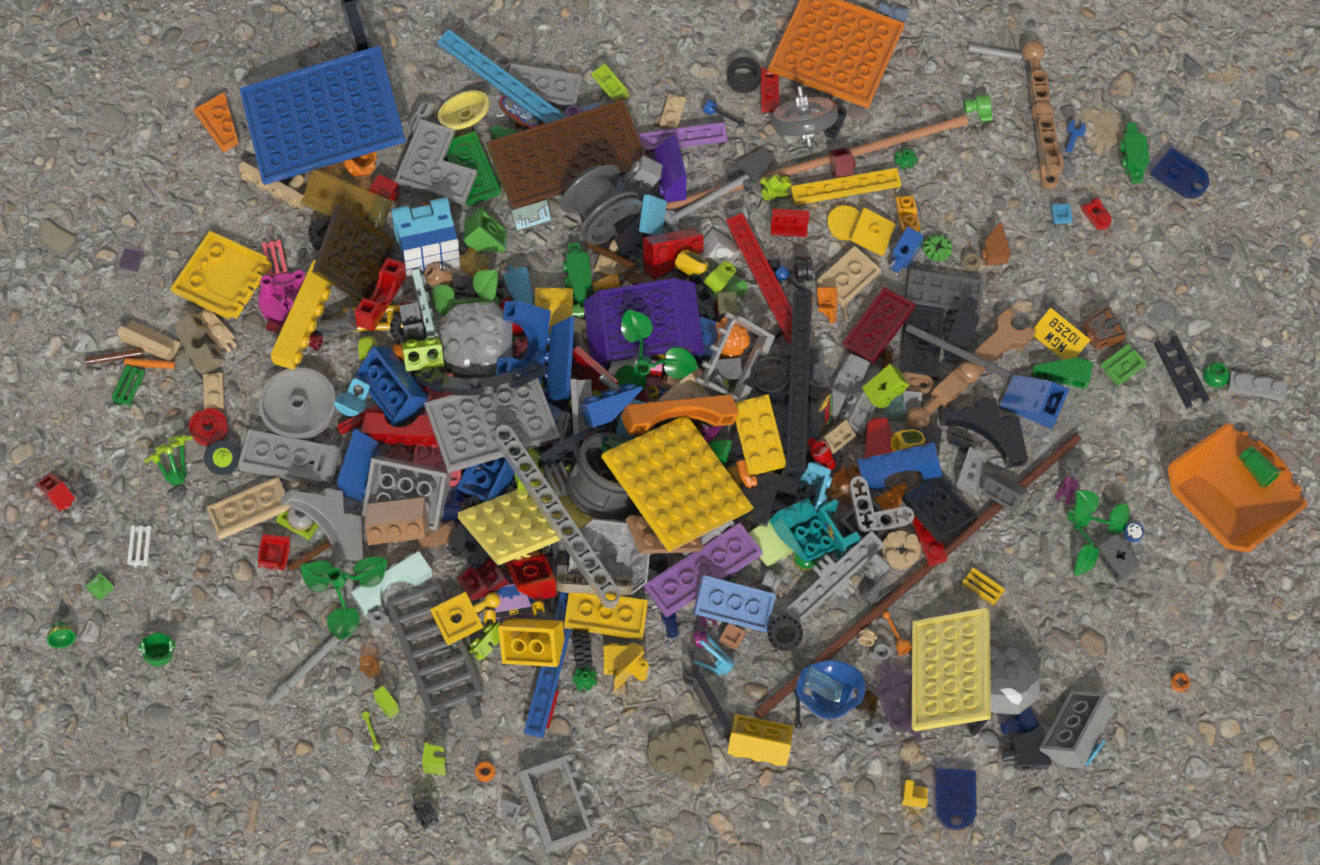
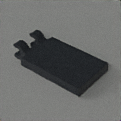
[683,664,732,740]

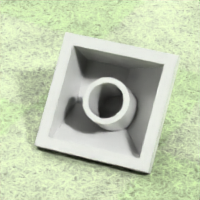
[699,229,741,270]

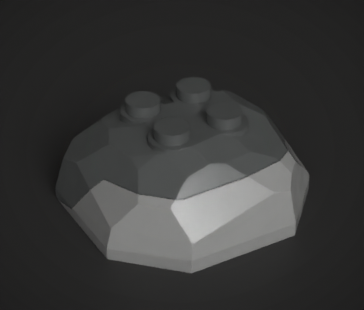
[990,639,1041,715]

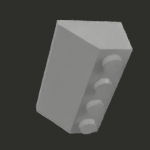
[1039,691,1113,769]

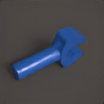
[1065,120,1086,152]

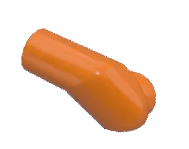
[736,460,757,488]

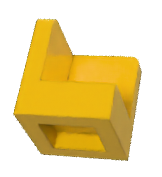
[901,780,928,808]

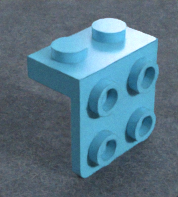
[801,462,832,511]

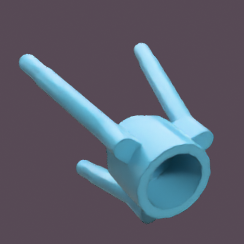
[693,633,735,676]

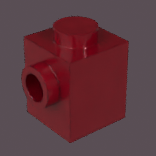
[829,148,856,178]

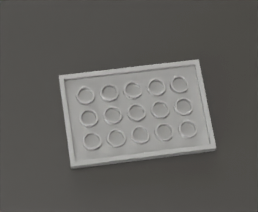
[424,378,560,473]

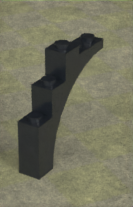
[341,0,375,53]

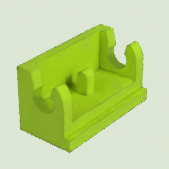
[591,63,629,102]
[422,742,447,775]

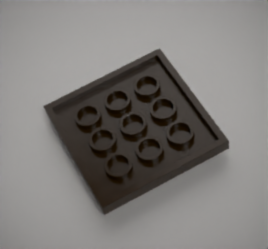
[312,205,397,302]

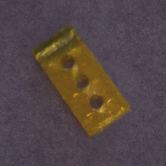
[301,169,394,231]

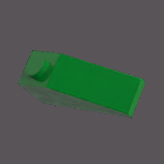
[1031,358,1094,390]

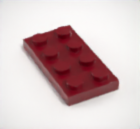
[842,287,916,365]

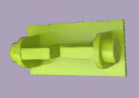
[468,622,500,661]

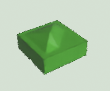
[85,573,115,601]

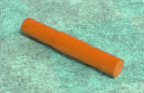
[124,358,176,369]

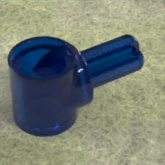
[444,485,466,522]
[1000,707,1040,735]

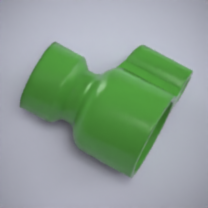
[963,94,993,122]

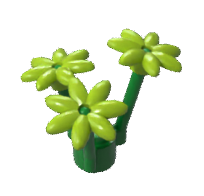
[144,435,194,486]

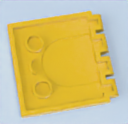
[170,231,272,319]

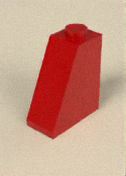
[863,417,893,459]

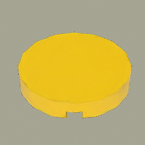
[827,205,860,241]

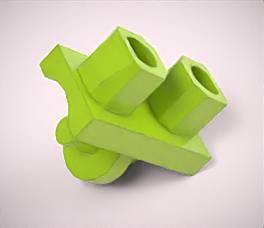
[760,174,793,201]

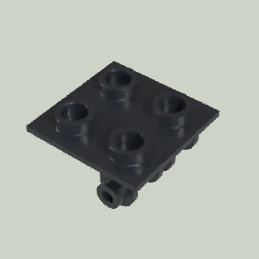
[614,215,650,263]

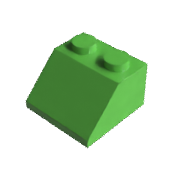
[464,207,507,252]

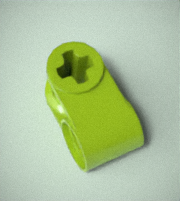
[704,261,736,294]

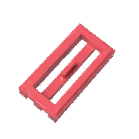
[262,239,287,278]

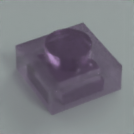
[119,248,144,272]

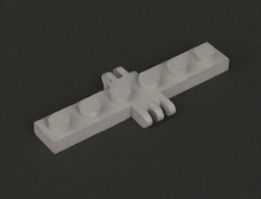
[784,531,885,623]

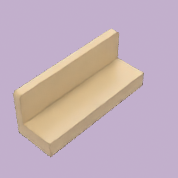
[117,321,181,361]

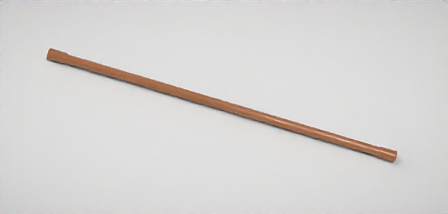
[666,114,968,210]

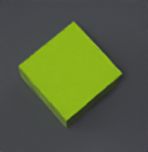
[373,686,399,719]

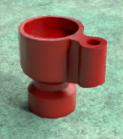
[808,438,836,470]

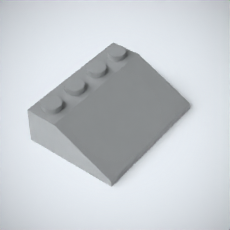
[362,456,452,531]

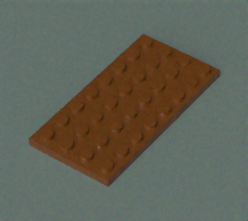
[486,99,648,210]

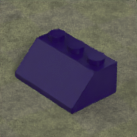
[651,134,687,203]

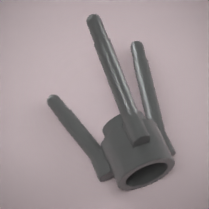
[860,570,902,605]

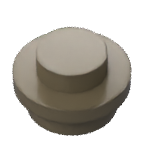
[961,253,980,271]

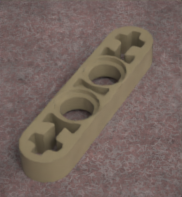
[556,574,633,595]

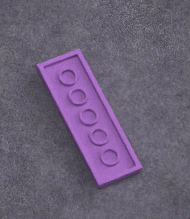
[644,523,763,618]

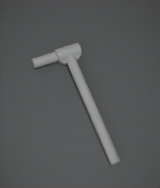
[664,174,750,232]

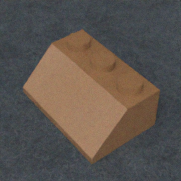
[365,497,431,545]

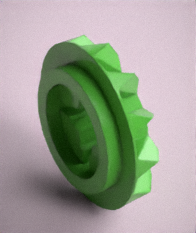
[923,233,953,262]

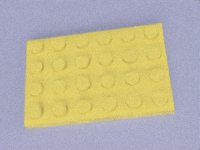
[458,475,597,565]
[912,608,991,731]

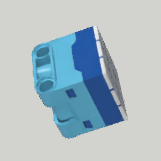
[391,197,460,278]

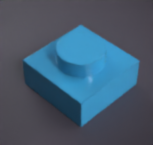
[1050,204,1073,224]

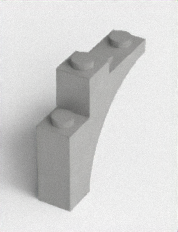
[281,487,363,567]

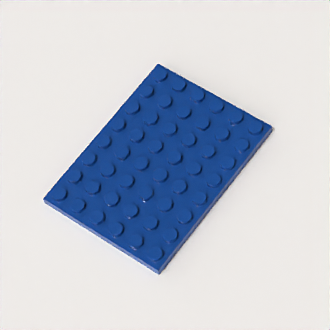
[239,45,406,185]

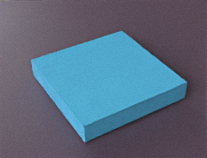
[639,195,667,236]

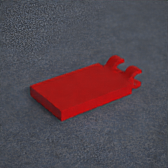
[571,346,619,392]

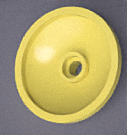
[437,90,490,130]

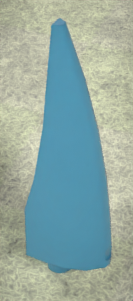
[504,266,534,305]

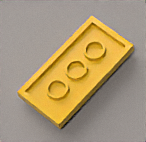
[735,394,786,476]
[564,593,648,640]

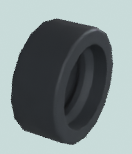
[727,57,761,93]

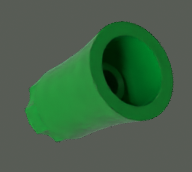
[1239,446,1282,489]

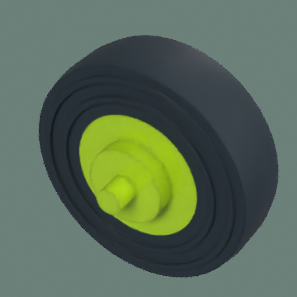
[204,440,240,475]

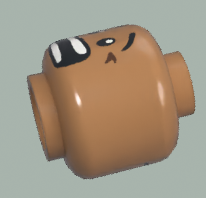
[424,262,453,287]

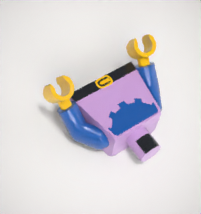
[484,575,545,623]

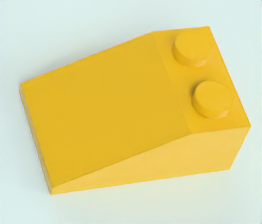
[535,287,573,349]

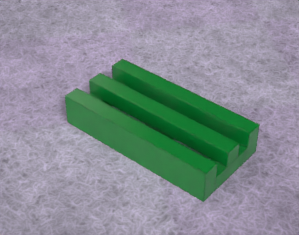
[111,365,146,406]

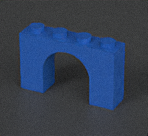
[495,301,551,385]
[858,443,943,492]

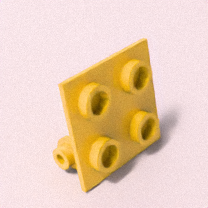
[614,651,649,691]

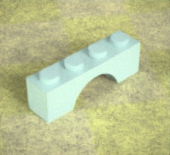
[351,551,432,617]

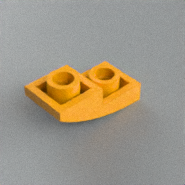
[895,195,920,234]

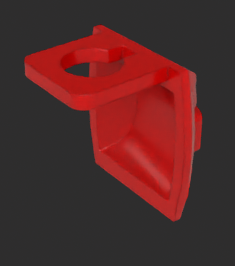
[258,534,290,570]

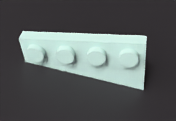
[412,269,438,338]

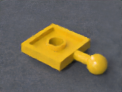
[430,592,500,645]

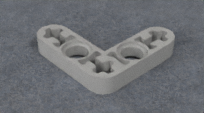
[849,476,914,533]

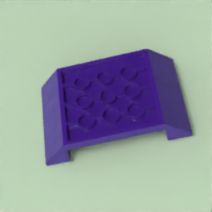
[584,278,704,369]

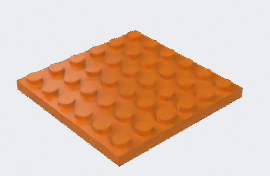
[768,0,905,109]

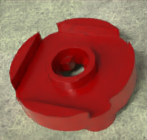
[189,408,228,446]

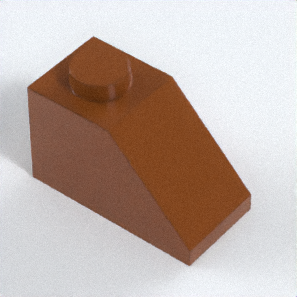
[980,222,1011,266]

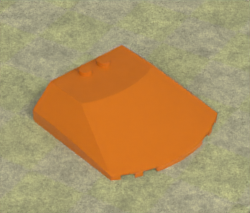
[1168,423,1308,552]

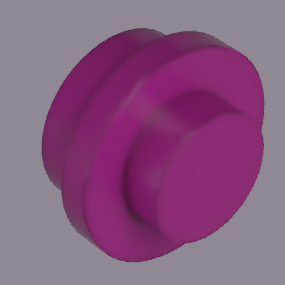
[693,629,709,648]

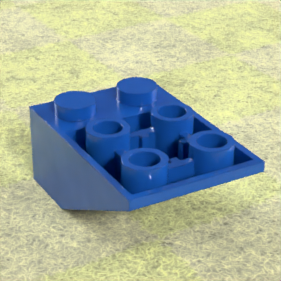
[999,375,1070,429]
[579,383,642,427]

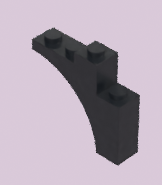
[939,397,1028,468]

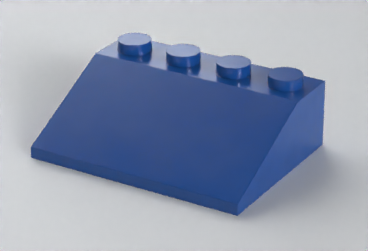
[544,317,574,406]

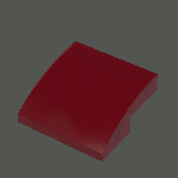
[457,558,509,600]

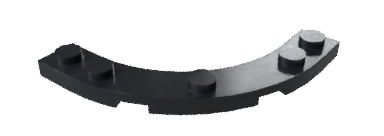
[414,360,548,396]

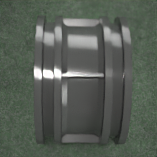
[566,433,636,520]

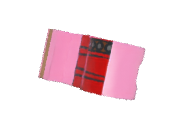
[645,360,663,389]

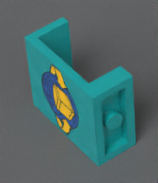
[818,500,861,560]

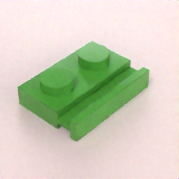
[1100,343,1147,387]

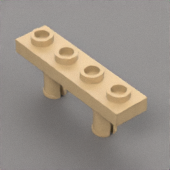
[238,161,306,210]

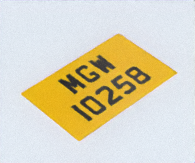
[1034,308,1090,360]

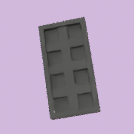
[906,269,984,316]

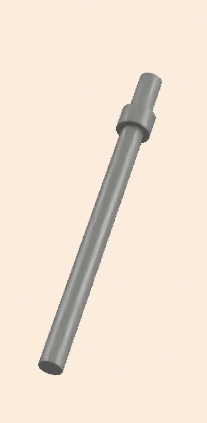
[267,636,340,707]

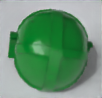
[139,632,176,668]

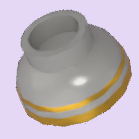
[287,507,315,531]

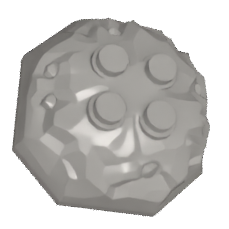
[439,302,512,379]
[568,518,650,597]

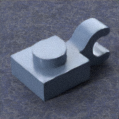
[877,3,909,23]

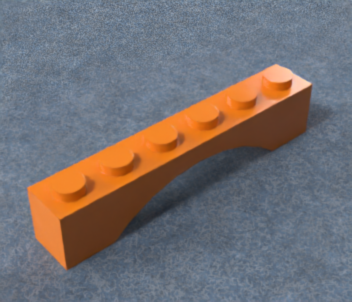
[621,395,739,436]

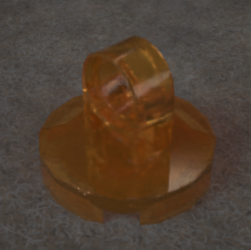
[826,465,864,502]

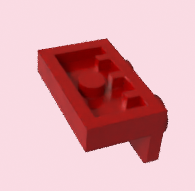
[770,209,810,237]

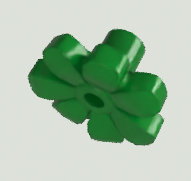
[894,148,918,170]
[572,667,597,691]

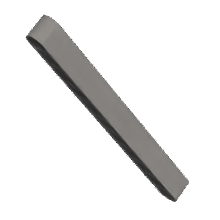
[495,425,620,609]

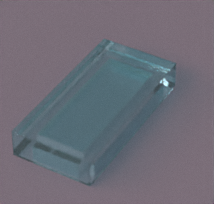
[804,666,844,704]

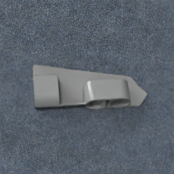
[830,354,880,425]

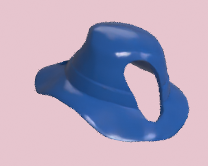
[796,660,865,719]

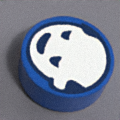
[1124,522,1144,542]

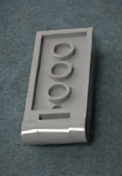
[238,429,341,487]

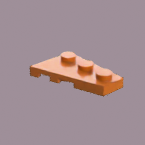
[193,92,239,153]

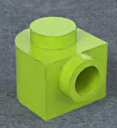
[358,336,377,360]

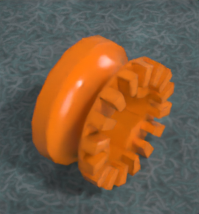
[1170,673,1190,692]

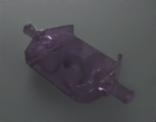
[875,661,924,744]

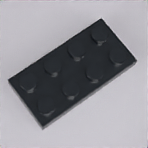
[900,305,945,380]

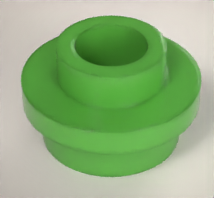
[572,303,584,318]

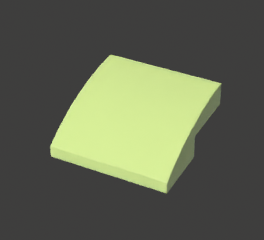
[749,519,794,568]

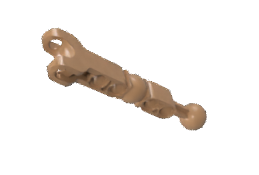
[1022,40,1064,189]
[906,308,1036,428]

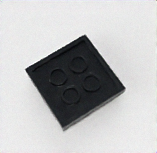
[901,476,978,543]

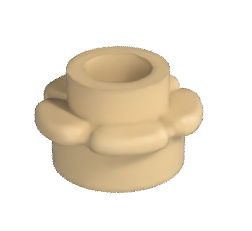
[858,628,877,646]

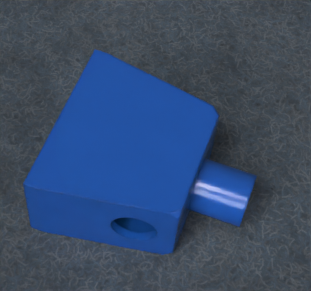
[889,227,924,273]

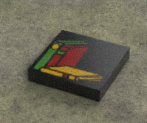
[811,390,833,440]

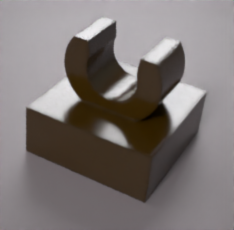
[854,690,878,716]

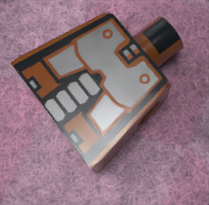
[1082,306,1126,350]

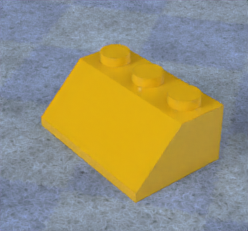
[498,618,565,667]
[727,714,794,766]

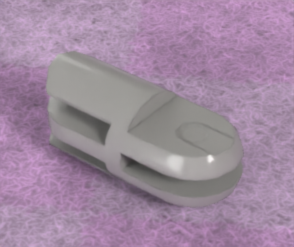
[407,100,435,136]

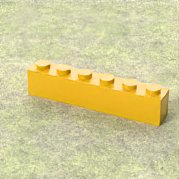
[270,260,332,370]

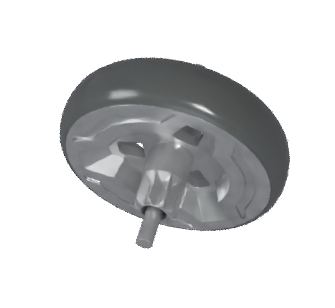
[771,86,838,147]

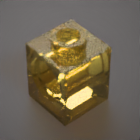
[459,247,490,277]

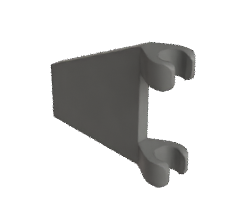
[725,147,775,193]

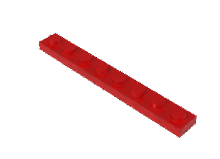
[725,213,792,343]

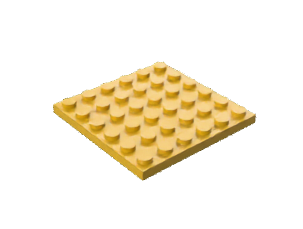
[601,416,754,552]

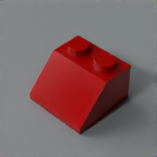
[506,554,556,601]

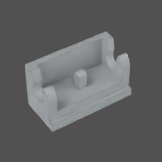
[956,447,987,494]

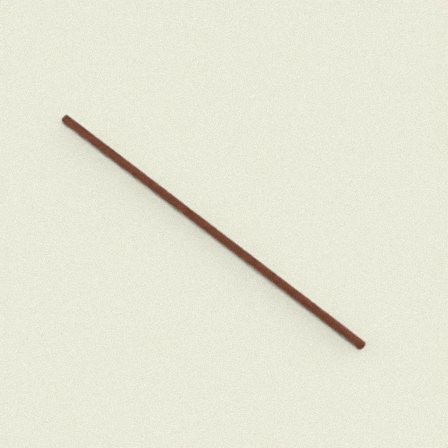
[754,433,1081,719]

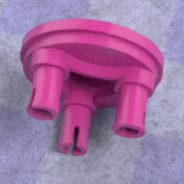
[258,270,305,324]

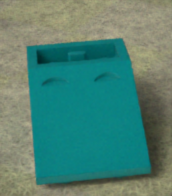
[769,498,838,563]

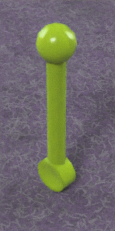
[362,712,381,751]

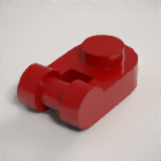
[1081,197,1112,230]

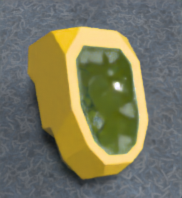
[675,250,708,275]
[891,429,925,452]

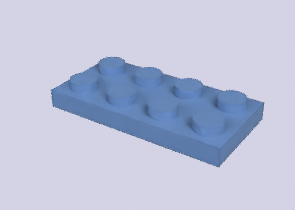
[692,575,776,633]

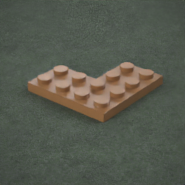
[625,515,704,554]

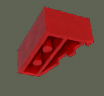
[643,228,704,279]

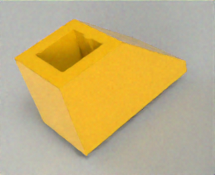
[603,643,644,675]

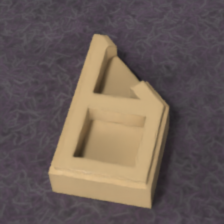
[594,255,632,276]

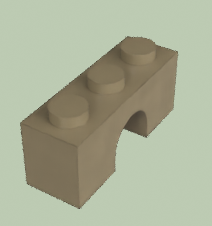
[174,313,226,374]

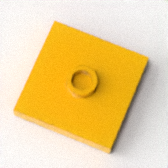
[850,208,896,256]

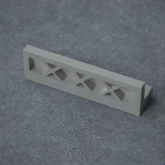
[570,379,592,458]

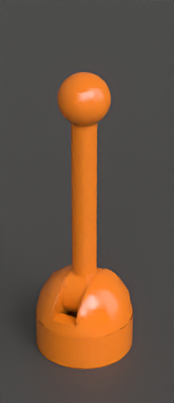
[882,611,912,656]

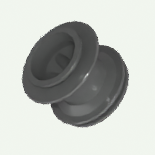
[560,164,643,245]

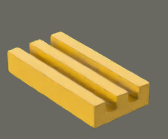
[962,567,1005,606]

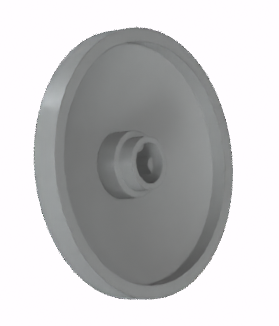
[259,367,337,440]

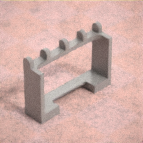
[695,312,775,403]
[519,754,600,853]

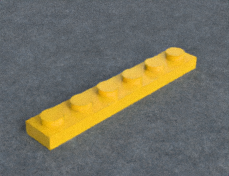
[790,168,902,206]

